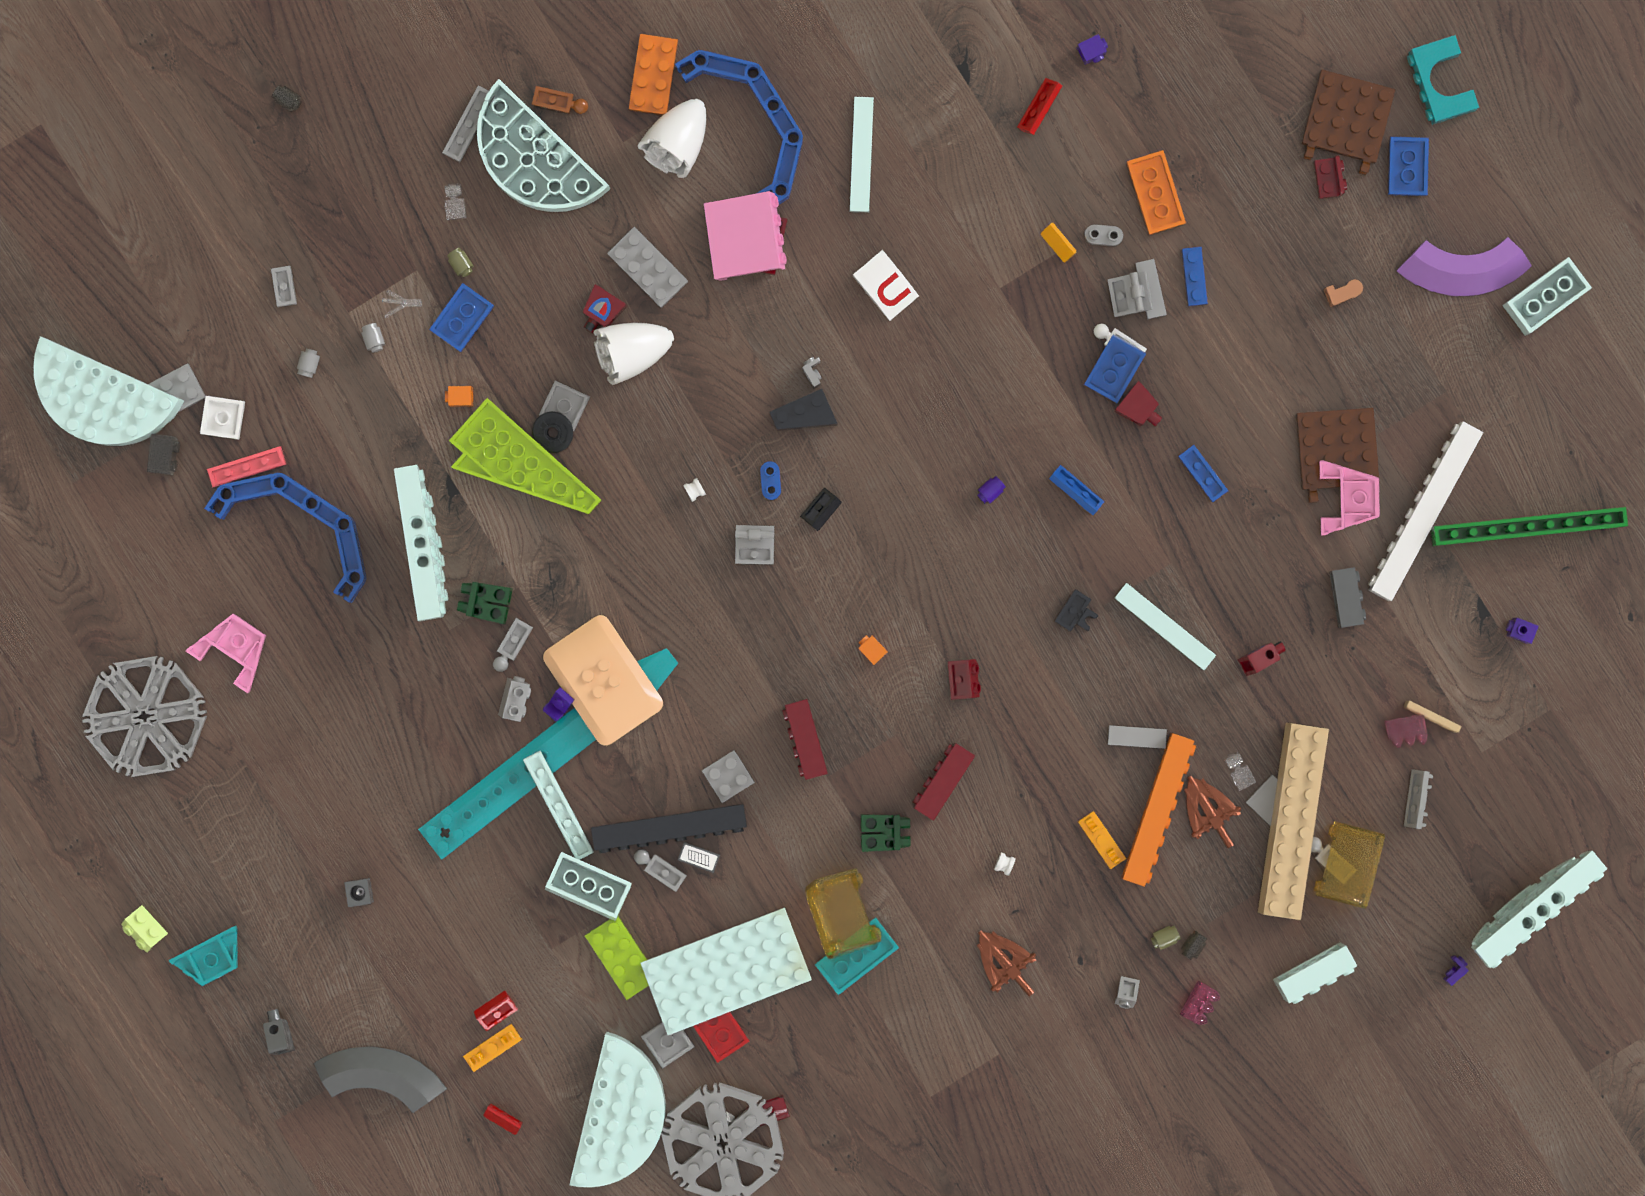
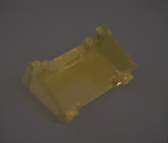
[1314,821,1385,909]
[805,868,881,959]

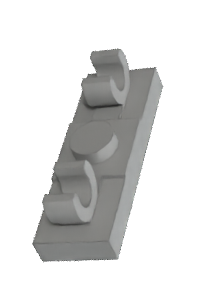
[1404,769,1433,829]

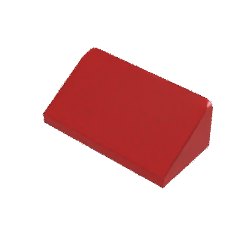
[474,991,518,1031]
[483,1104,523,1135]

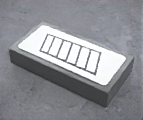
[678,842,720,873]

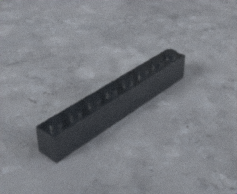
[591,804,747,853]

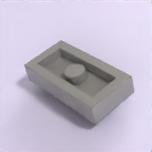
[271,266,297,307]

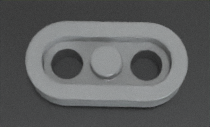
[1084,225,1123,246]

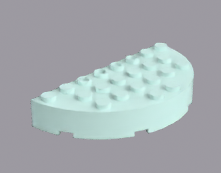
[477,79,610,212]
[34,336,184,446]
[394,465,448,621]
[1471,851,1607,968]
[570,1032,666,1187]

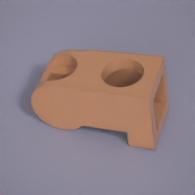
[1324,279,1363,307]

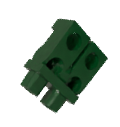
[457,582,513,625]
[860,814,911,852]

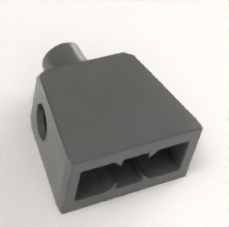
[263,1009,295,1055]

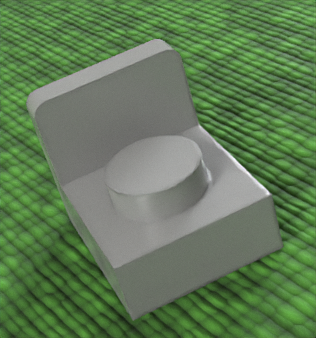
[802,357,822,388]
[1115,976,1140,1009]

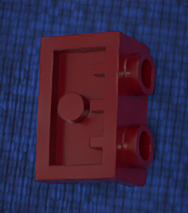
[1314,156,1347,199]
[948,659,981,700]

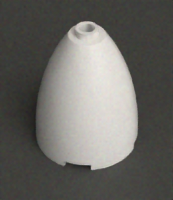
[638,99,706,178]
[594,323,674,385]

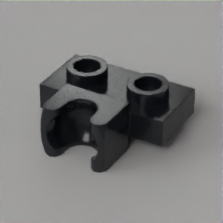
[1054,589,1098,632]

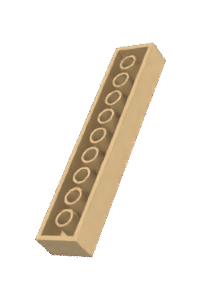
[1258,723,1329,920]

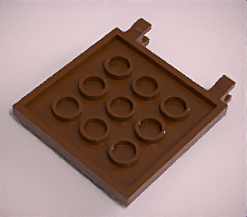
[1301,69,1396,175]
[1296,408,1380,503]

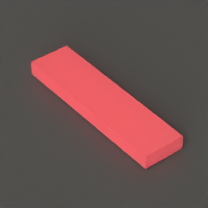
[207,446,287,488]

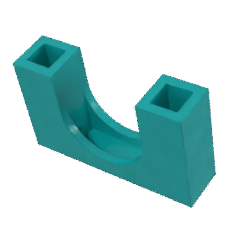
[1407,35,1479,125]

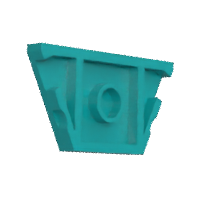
[169,926,238,986]

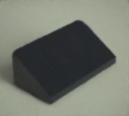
[800,487,842,531]

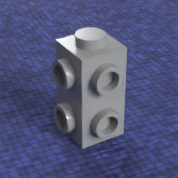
[498,676,531,722]

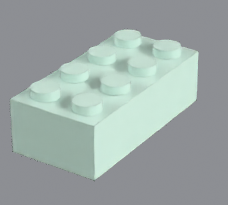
[1502,257,1592,336]
[545,852,632,921]
[1273,943,1357,1004]

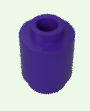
[977,476,1006,504]

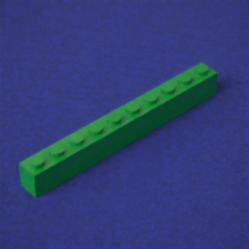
[1430,507,1628,546]

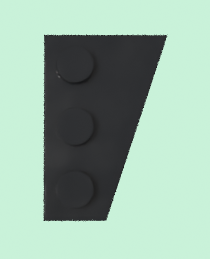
[769,389,838,431]

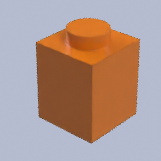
[445,386,473,407]
[858,635,888,665]

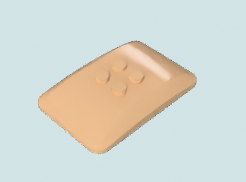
[543,615,663,746]

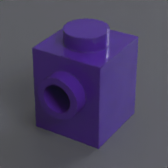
[1077,34,1108,65]
[1506,618,1539,644]

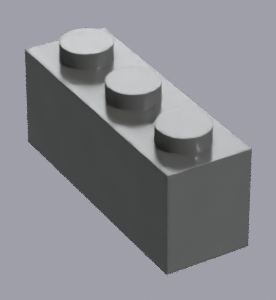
[1329,567,1366,628]

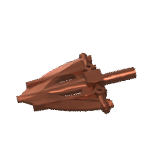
[1184,776,1242,849]
[977,930,1036,997]

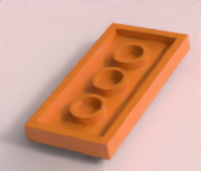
[629,34,678,115]
[1126,150,1186,235]

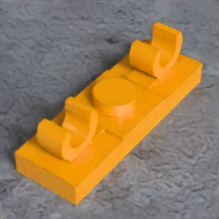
[1078,811,1126,869]
[463,1023,522,1072]

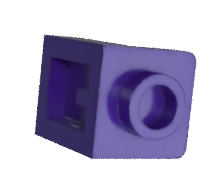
[543,687,575,722]
[1443,955,1469,986]

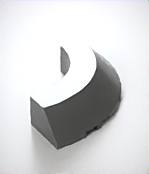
[314,1046,447,1113]

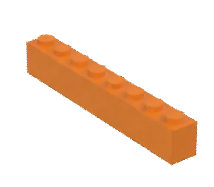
[1121,733,1196,887]

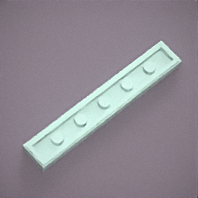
[850,97,874,213]
[1114,583,1216,670]
[523,751,594,860]

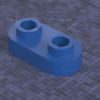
[760,461,781,500]

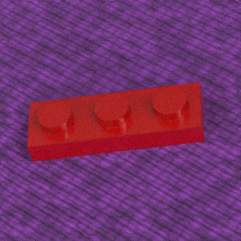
[1017,78,1062,135]

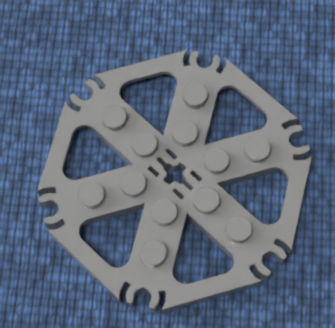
[82,656,207,777]
[661,1082,784,1196]

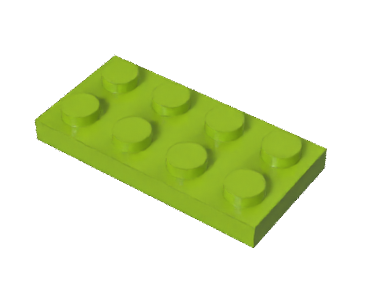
[585,916,649,1000]

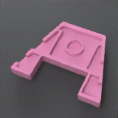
[1320,460,1380,535]
[186,614,266,693]

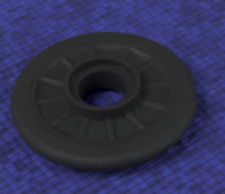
[532,411,573,453]

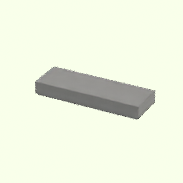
[1135,259,1167,320]
[1108,725,1167,749]

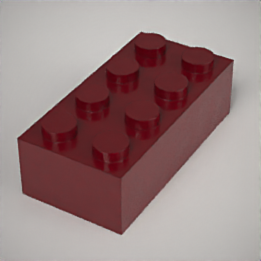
[782,699,828,780]
[912,742,975,821]

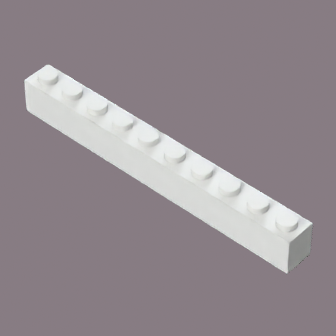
[1368,422,1483,601]

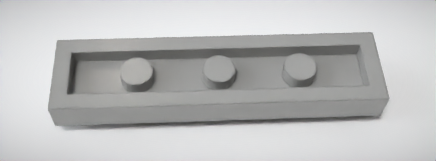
[442,85,495,163]

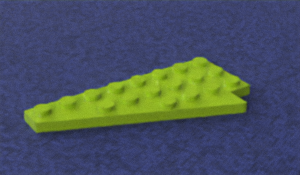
[449,398,602,514]

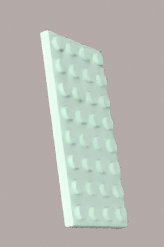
[641,908,812,1035]

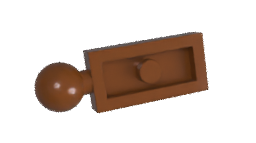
[532,86,588,114]

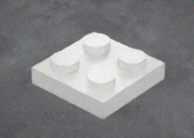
[200,396,245,440]

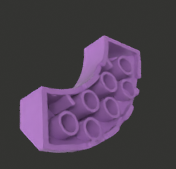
[1397,237,1532,296]

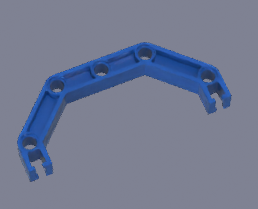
[675,50,803,205]
[204,473,366,603]

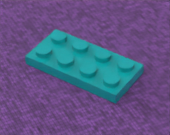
[815,917,899,995]

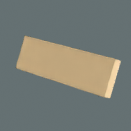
[1403,701,1462,733]

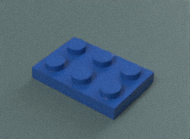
[1388,137,1429,196]
[429,283,494,352]
[1084,334,1146,403]

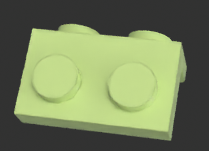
[121,905,168,952]

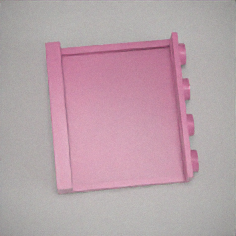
[704,191,787,281]

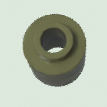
[447,248,474,278]
[1151,926,1181,951]

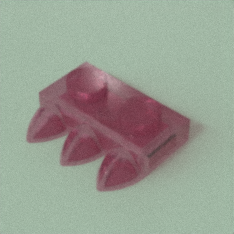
[1385,715,1427,748]
[1180,981,1220,1025]

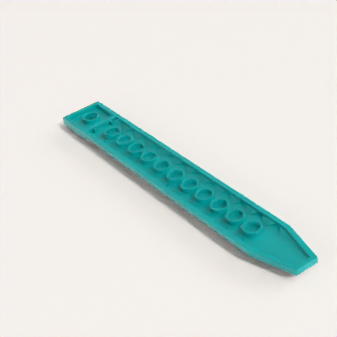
[418,648,678,860]

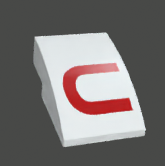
[853,250,919,321]

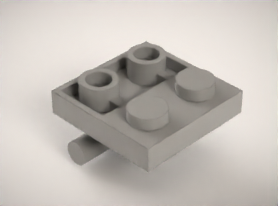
[1108,271,1153,317]
[735,525,774,565]

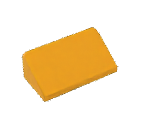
[1041,223,1076,262]

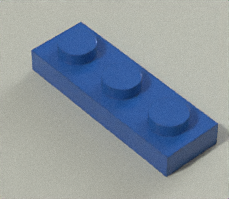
[1182,247,1208,306]
[1178,445,1228,502]
[1049,465,1104,515]

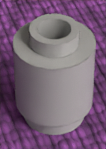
[361,323,385,353]
[297,348,320,378]

